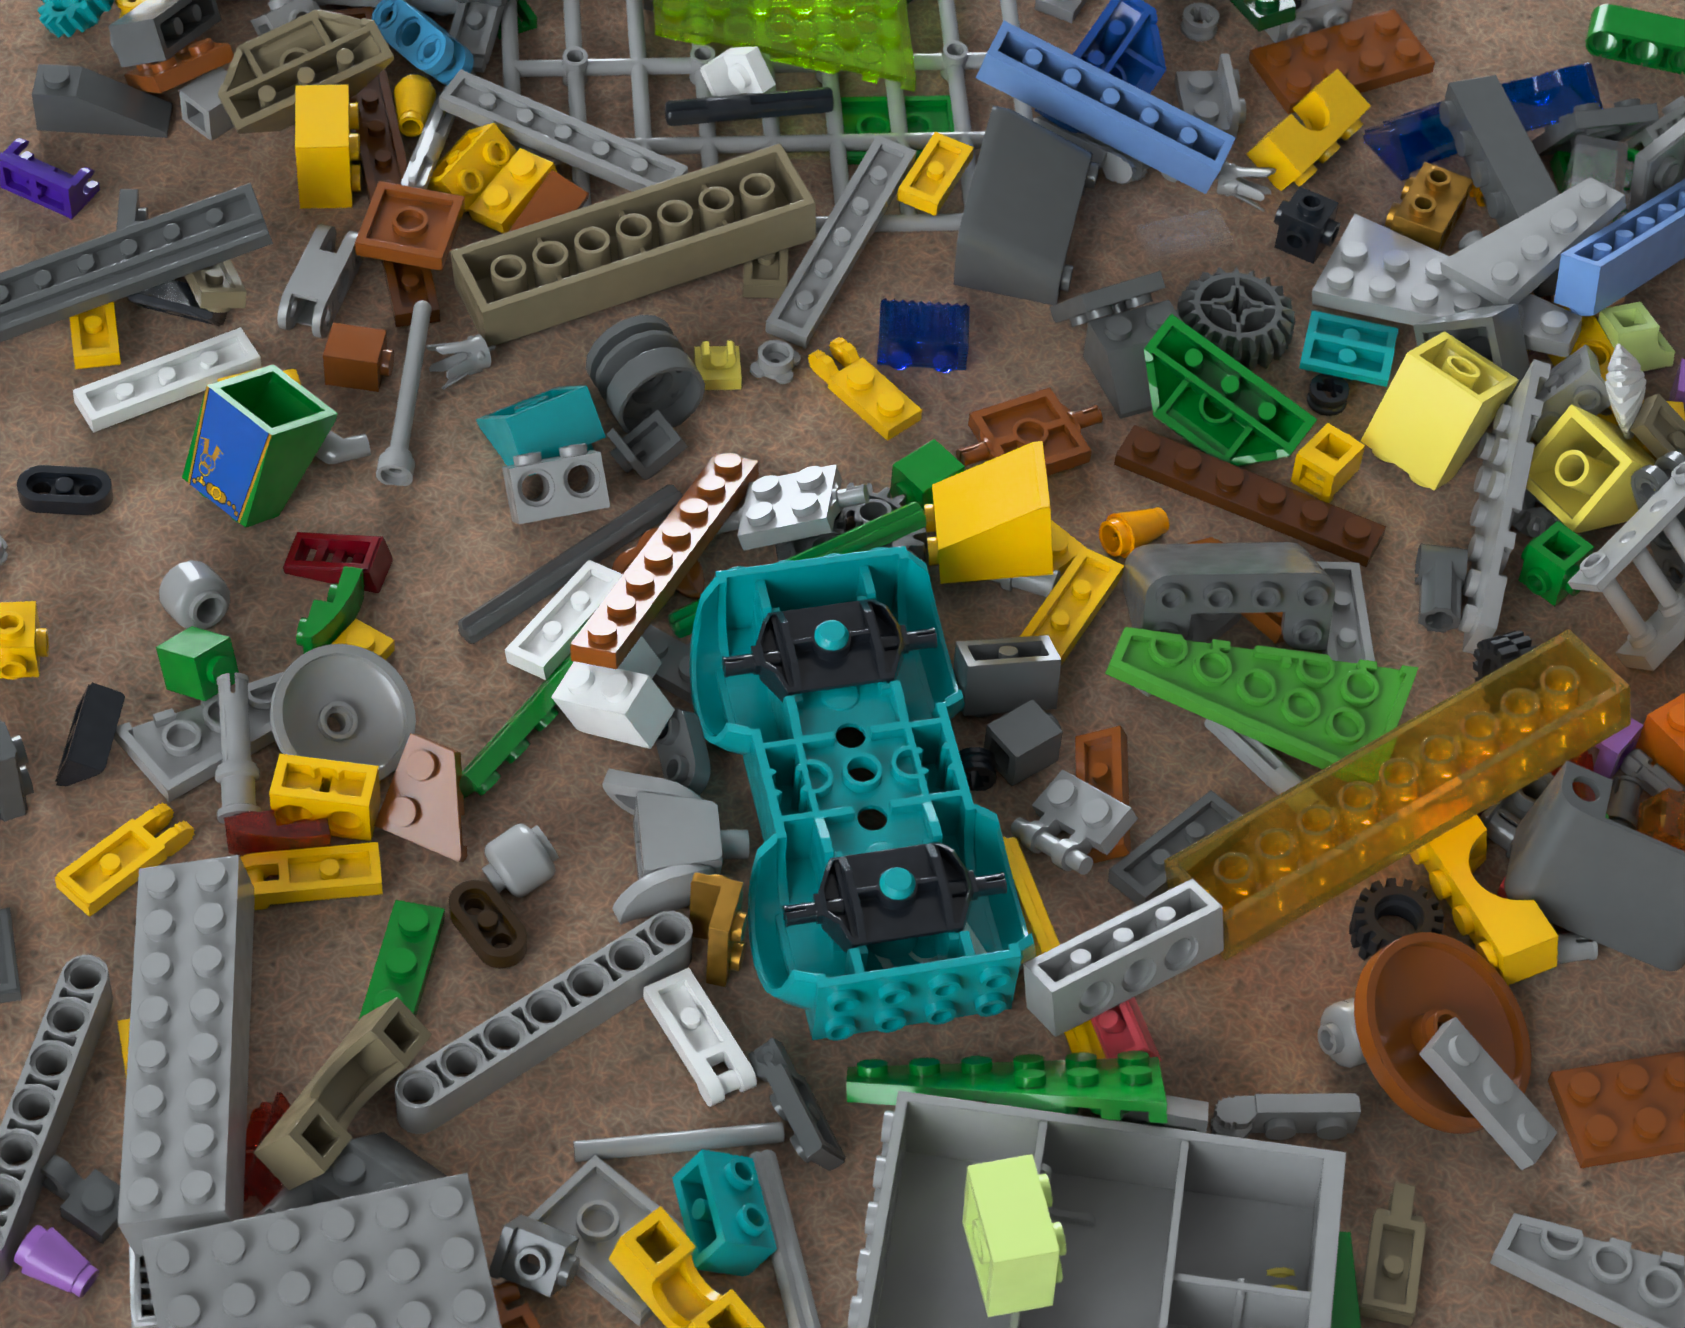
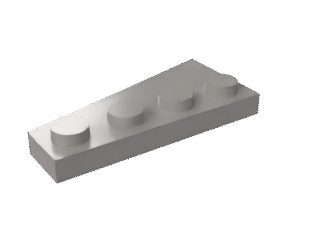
[114,672,284,802]

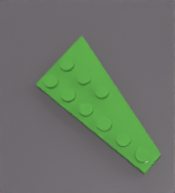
[1105,627,1419,791]

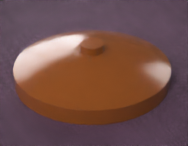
[1354,932,1531,1134]

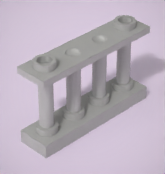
[1568,461,1685,671]

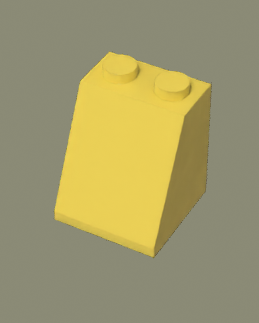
[1361,331,1519,491]
[1526,404,1656,534]

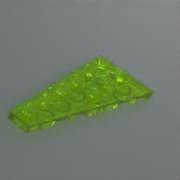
[653,0,916,92]

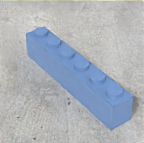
[976,21,1236,194]
[1554,179,1685,316]

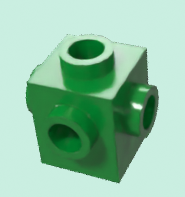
[1518,520,1594,607]

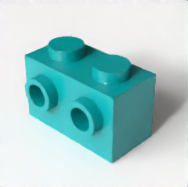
[672,1149,777,1276]

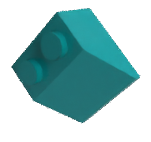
[476,385,606,476]

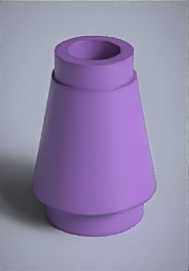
[14,1225,99,1298]

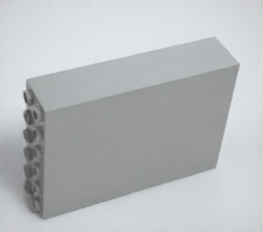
[848,1091,1346,1328]

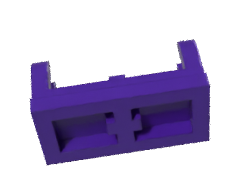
[0,138,100,219]

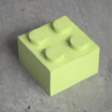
[962,1154,1066,1317]

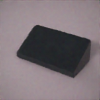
[127,280,227,327]
[55,682,125,787]

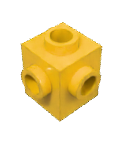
[0,601,49,680]

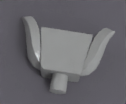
[602,768,749,925]

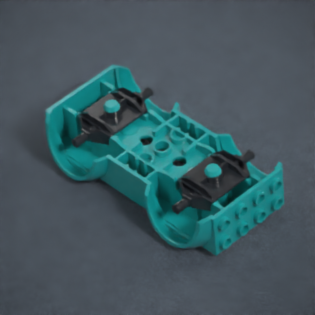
[689,546,1036,1041]

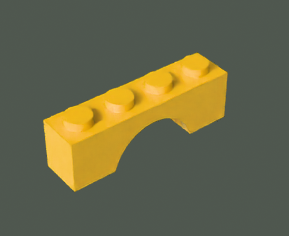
[1406,795,1558,985]

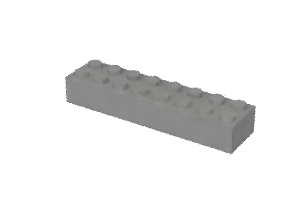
[118,855,255,1255]

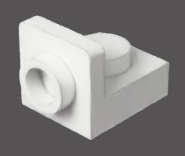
[700,47,776,97]

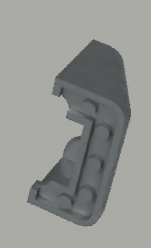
[953,106,1099,305]

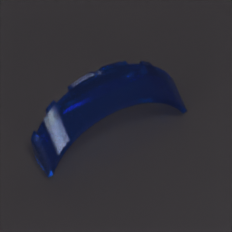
[1362,62,1603,181]

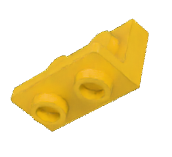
[427,123,517,212]

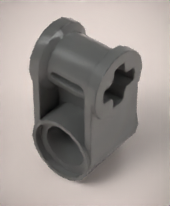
[1479,767,1554,859]

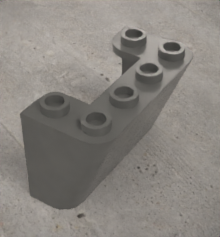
[1122,542,1336,650]
[1504,761,1685,971]

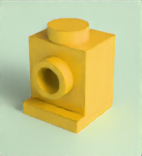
[1290,423,1365,503]

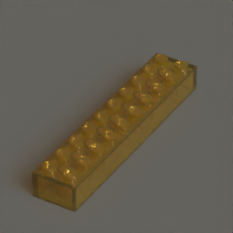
[1164,629,1631,961]

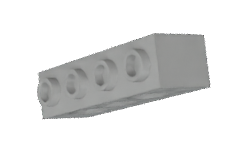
[1023,879,1224,1037]

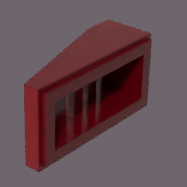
[283,532,393,593]

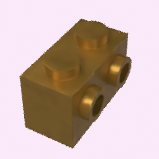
[1385,162,1473,252]

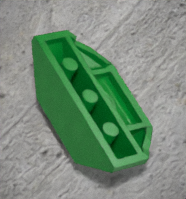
[1144,313,1318,467]

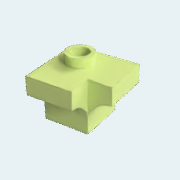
[1598,301,1675,371]

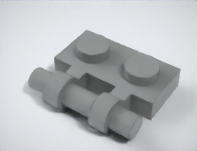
[1011,769,1138,875]

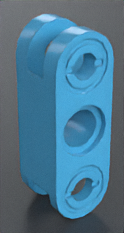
[371,0,474,86]

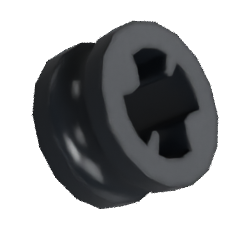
[1307,373,1350,416]
[959,747,997,791]

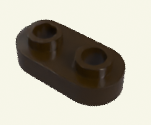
[449,880,527,969]

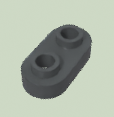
[656,708,711,795]

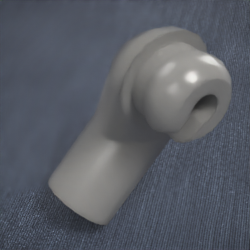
[315,430,371,464]

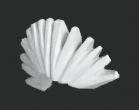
[1605,343,1646,439]

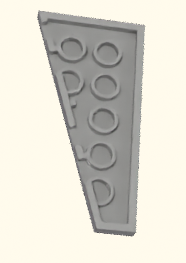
[1312,214,1582,358]
[1458,359,1551,654]

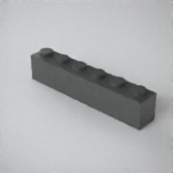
[1439,75,1559,297]

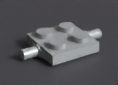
[717,464,869,551]

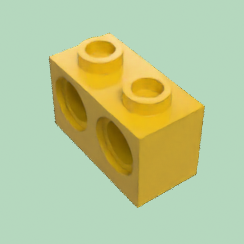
[269,753,381,841]

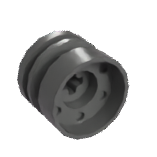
[585,315,705,433]

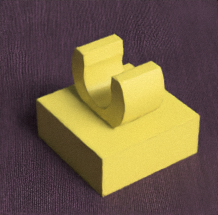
[694,341,742,390]

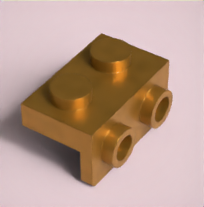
[689,873,748,987]

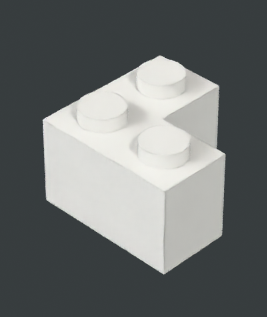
[551,636,675,749]

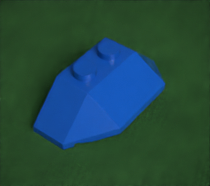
[1034,0,1166,134]

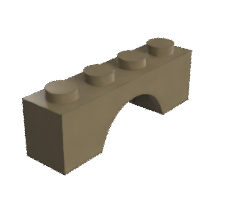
[253,997,432,1191]

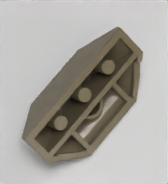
[218,9,394,134]

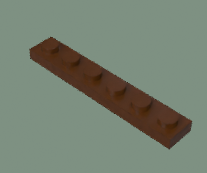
[1114,425,1386,568]

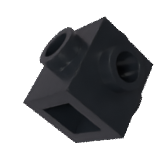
[1274,186,1340,264]

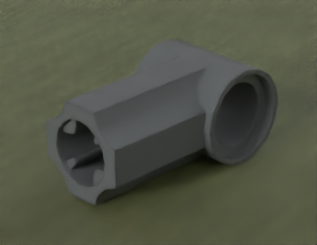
[1415,543,1468,633]

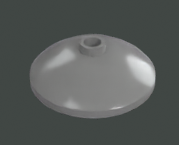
[270,644,416,781]

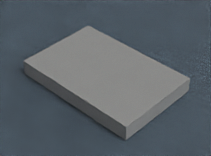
[529,1155,698,1327]

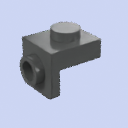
[606,409,688,480]

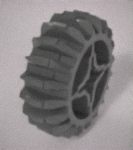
[1176,267,1296,372]

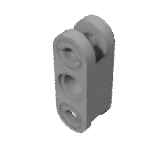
[277,223,364,339]

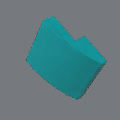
[1299,310,1399,387]

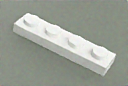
[73,327,261,433]

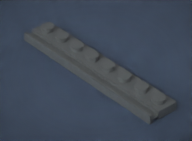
[0,183,273,342]

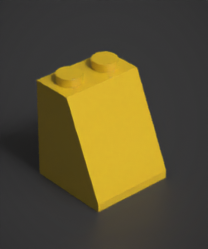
[924,441,1053,584]

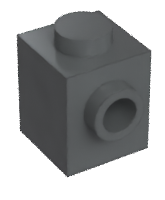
[984,699,1063,787]

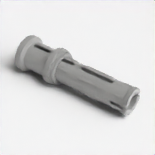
[215,673,262,825]

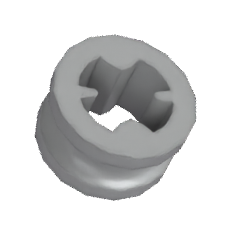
[1180,3,1220,41]

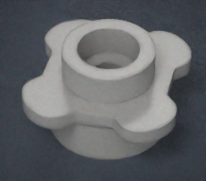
[750,340,801,384]

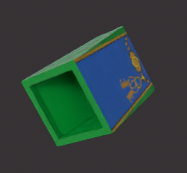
[182,364,338,528]

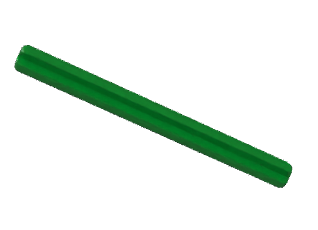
[668,502,927,638]

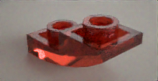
[224,810,331,857]

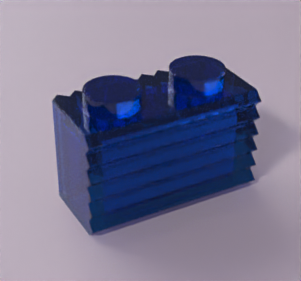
[877,298,970,373]

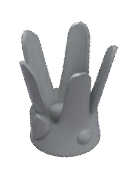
[1215,161,1276,212]
[426,334,496,390]

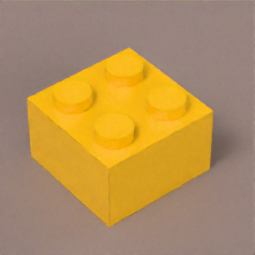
[295,85,361,209]

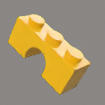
[1246,68,1371,191]
[609,1206,765,1328]

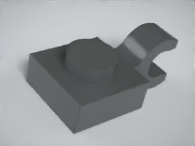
[40,1155,120,1244]

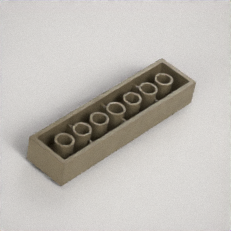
[450,143,816,347]

